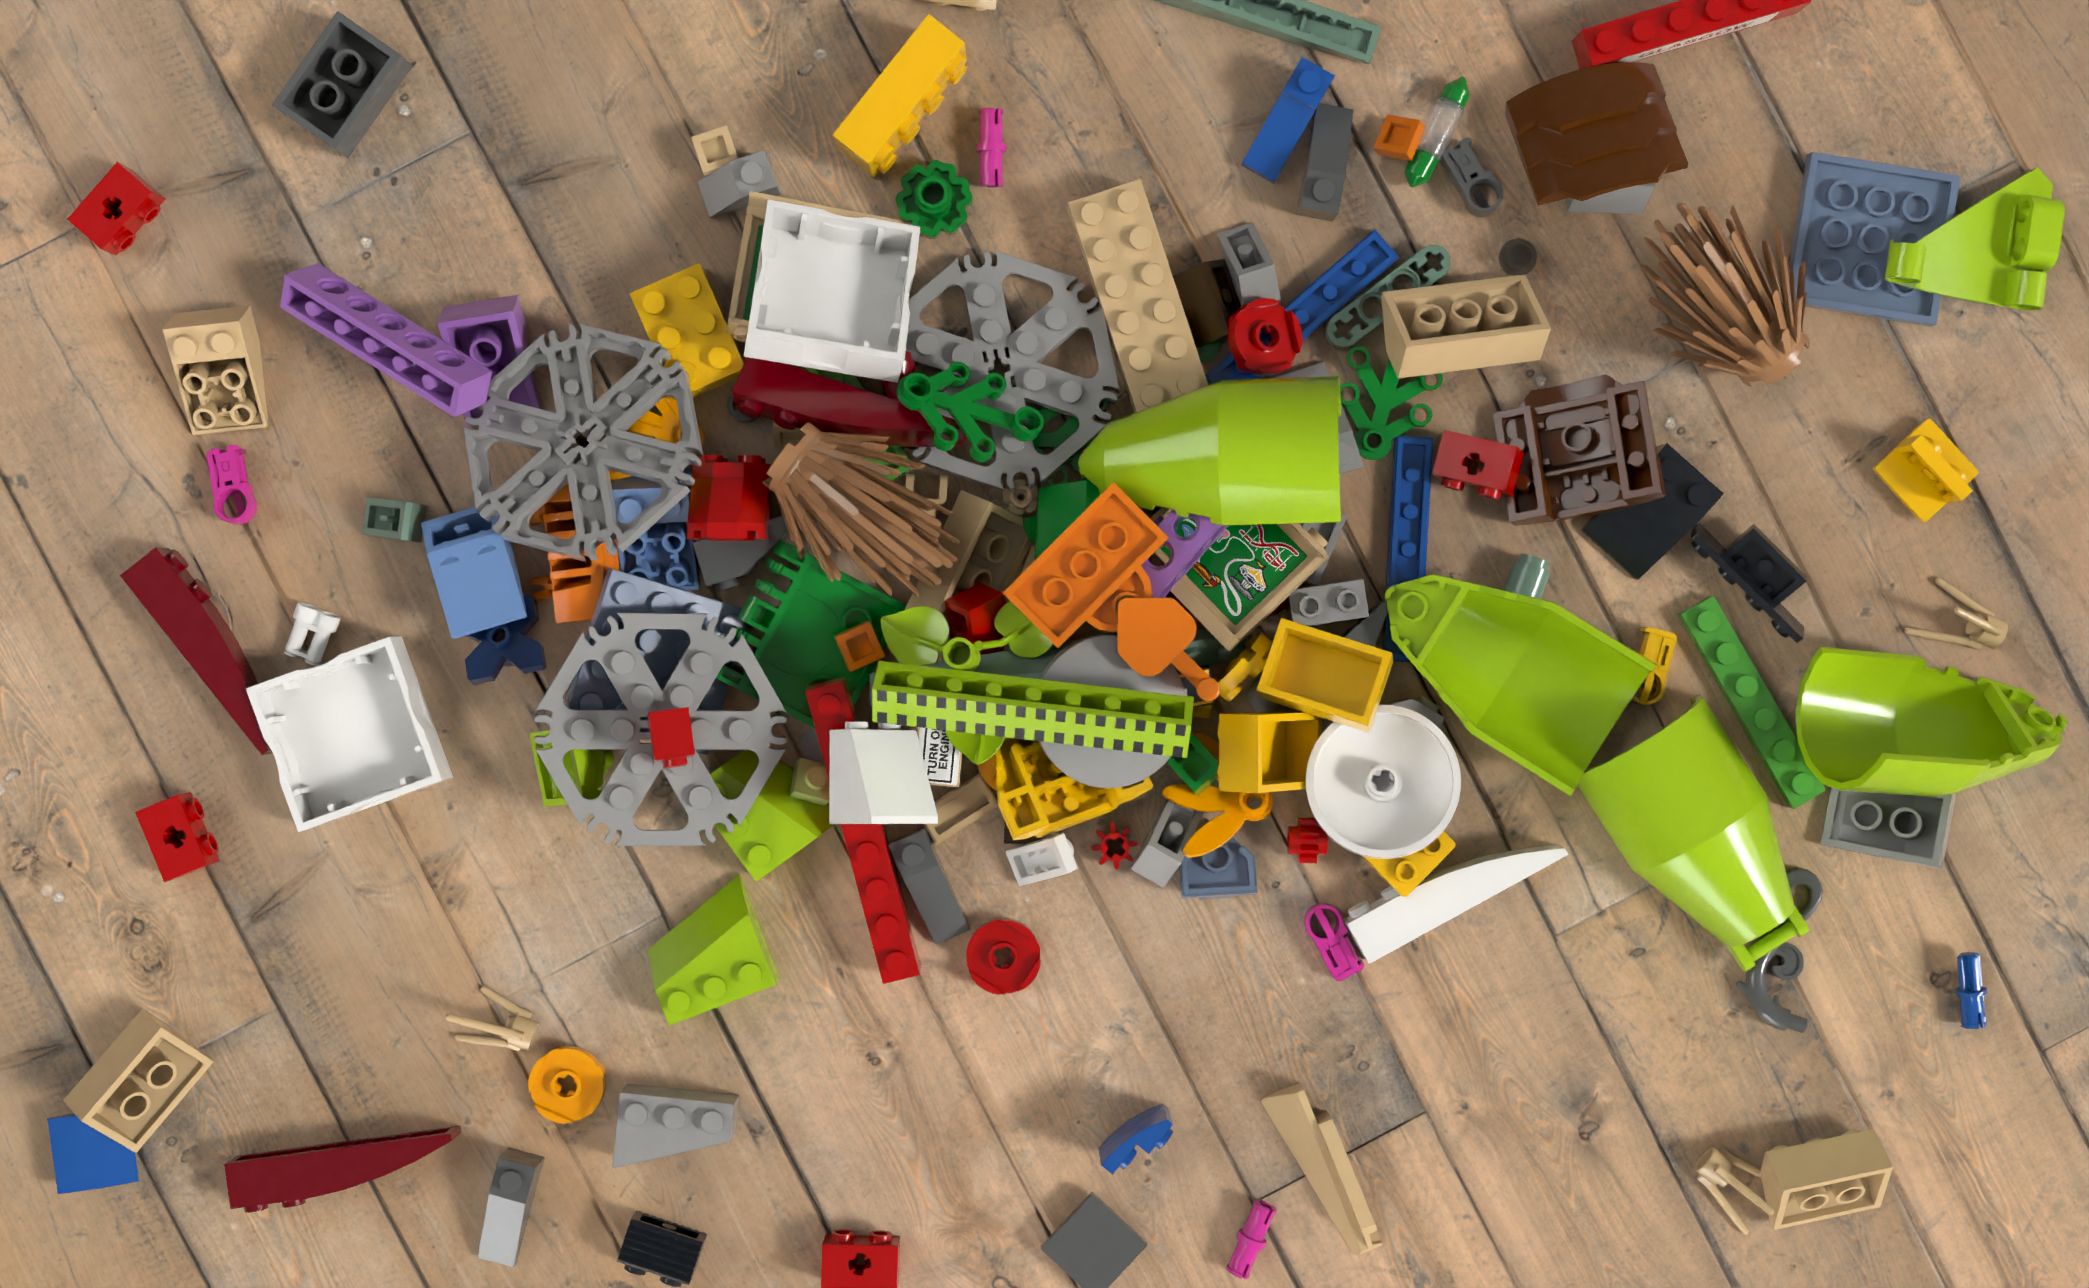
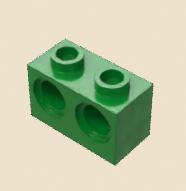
[1167,731,1219,796]

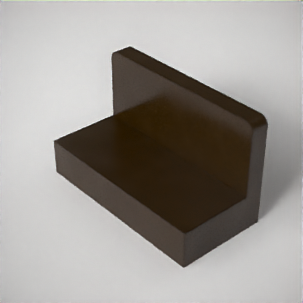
[1173,259,1241,348]

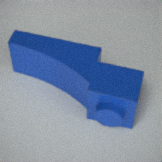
[1241,57,1335,184]

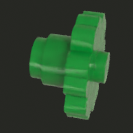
[895,160,973,239]

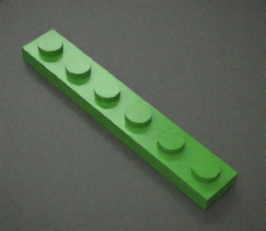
[1677,596,1826,809]

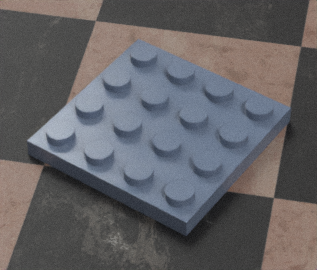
[1790,152,1960,327]
[565,567,749,755]

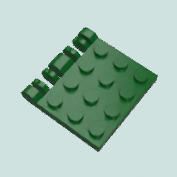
[716,538,907,728]

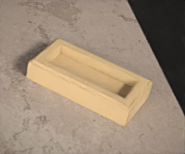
[923,773,998,845]

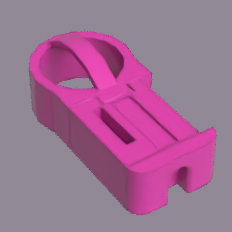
[206,445,257,525]
[1304,903,1364,981]

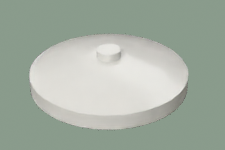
[1306,705,1461,859]

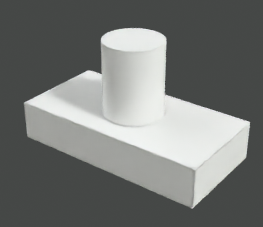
[1006,833,1078,887]

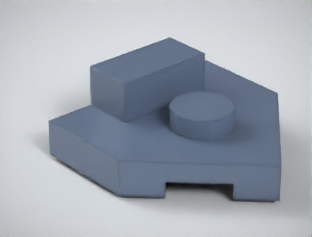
[1179,837,1258,900]

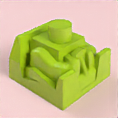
[529,730,614,807]

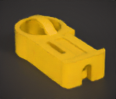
[1631,627,1677,705]

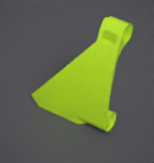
[1885,167,2065,310]

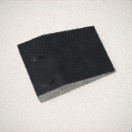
[1581,443,1724,580]

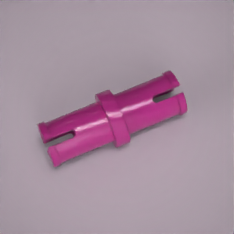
[976,108,1006,188]
[1226,1199,1277,1279]

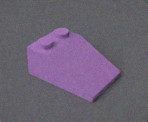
[437,295,541,428]

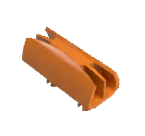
[529,483,620,624]

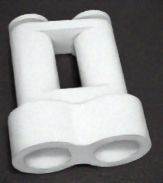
[284,602,341,666]

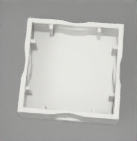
[744,199,920,383]
[246,636,453,832]

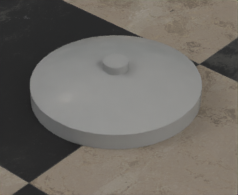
[1039,633,1186,788]

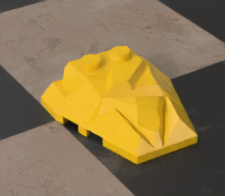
[994,737,1153,840]

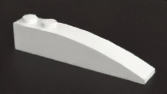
[1343,844,1569,964]

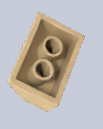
[63,1008,214,1153]
[1760,1129,1893,1230]

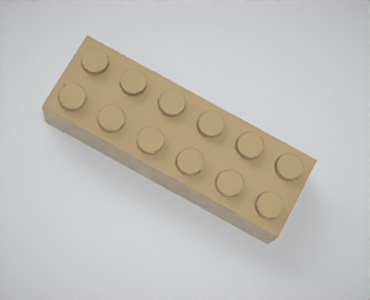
[1067,179,1208,413]

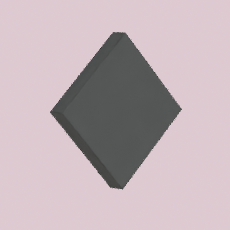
[1041,1192,1147,1288]

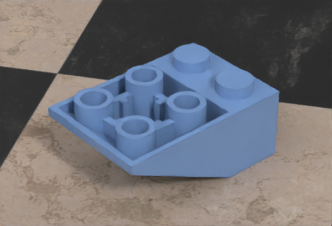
[612,468,699,590]
[421,507,527,639]

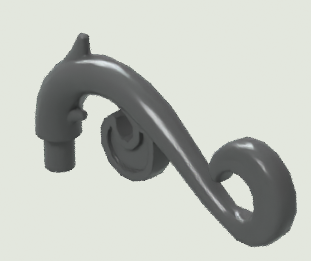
[1736,868,1823,1033]

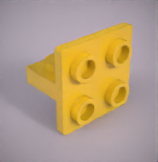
[1873,419,1979,522]
[1362,831,1456,897]

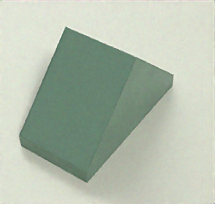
[362,497,426,543]

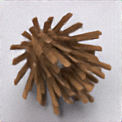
[1640,203,1810,387]
[762,422,961,598]

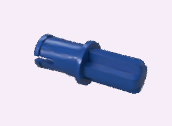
[1955,952,1987,1029]

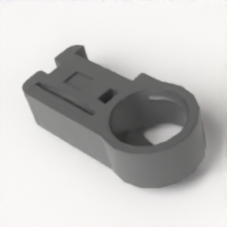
[1440,138,1503,217]

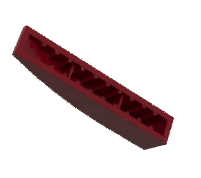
[732,357,966,447]
[120,547,273,755]
[224,1126,461,1213]

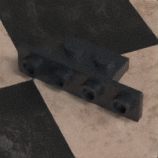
[1691,523,1807,643]

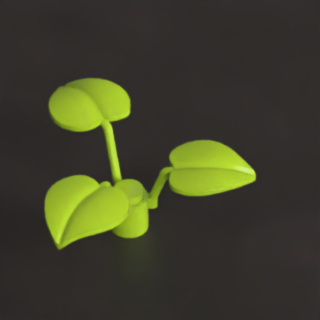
[881,601,1053,765]

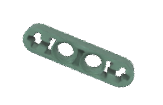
[1325,245,1451,349]

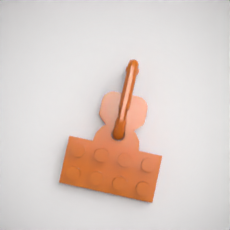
[1003,482,1220,701]

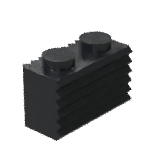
[617,1211,707,1287]

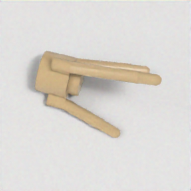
[1904,577,2008,650]
[445,986,539,1052]
[1695,1147,1774,1235]

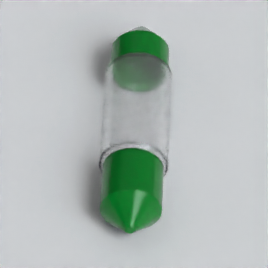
[1404,77,1470,188]

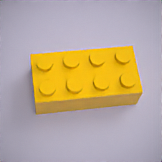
[832,14,968,179]

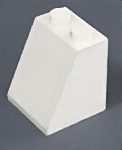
[829,722,938,824]

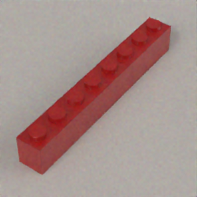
[805,676,921,984]

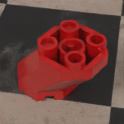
[687,455,772,541]

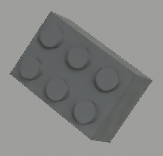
[272,11,412,158]

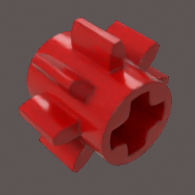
[1287,818,1328,864]
[1091,821,1138,870]

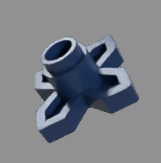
[465,595,547,685]

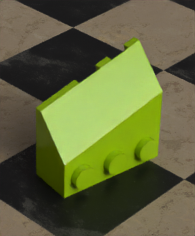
[710,750,835,882]
[648,874,780,1026]

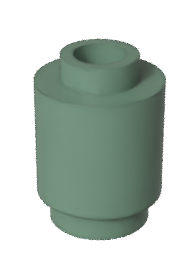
[1504,553,1550,599]

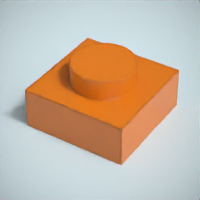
[1373,114,1425,161]
[834,621,885,672]

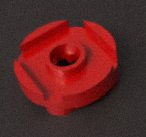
[1228,298,1303,376]
[966,918,1041,995]

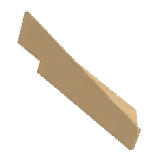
[1261,1082,1382,1255]

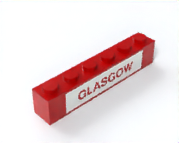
[1572,0,1812,69]

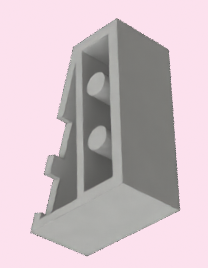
[612,1084,739,1168]

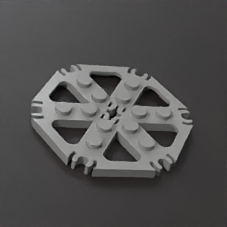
[905,250,1119,492]
[463,324,704,562]
[535,612,787,846]

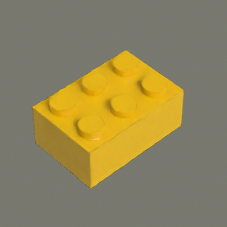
[629,263,745,398]
[1256,618,1393,733]
[1217,711,1322,793]

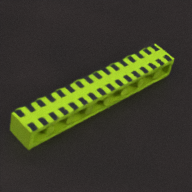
[872,661,1194,758]

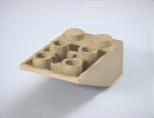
[162,305,269,435]

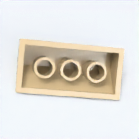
[1381,274,1551,379]
[905,490,1032,646]

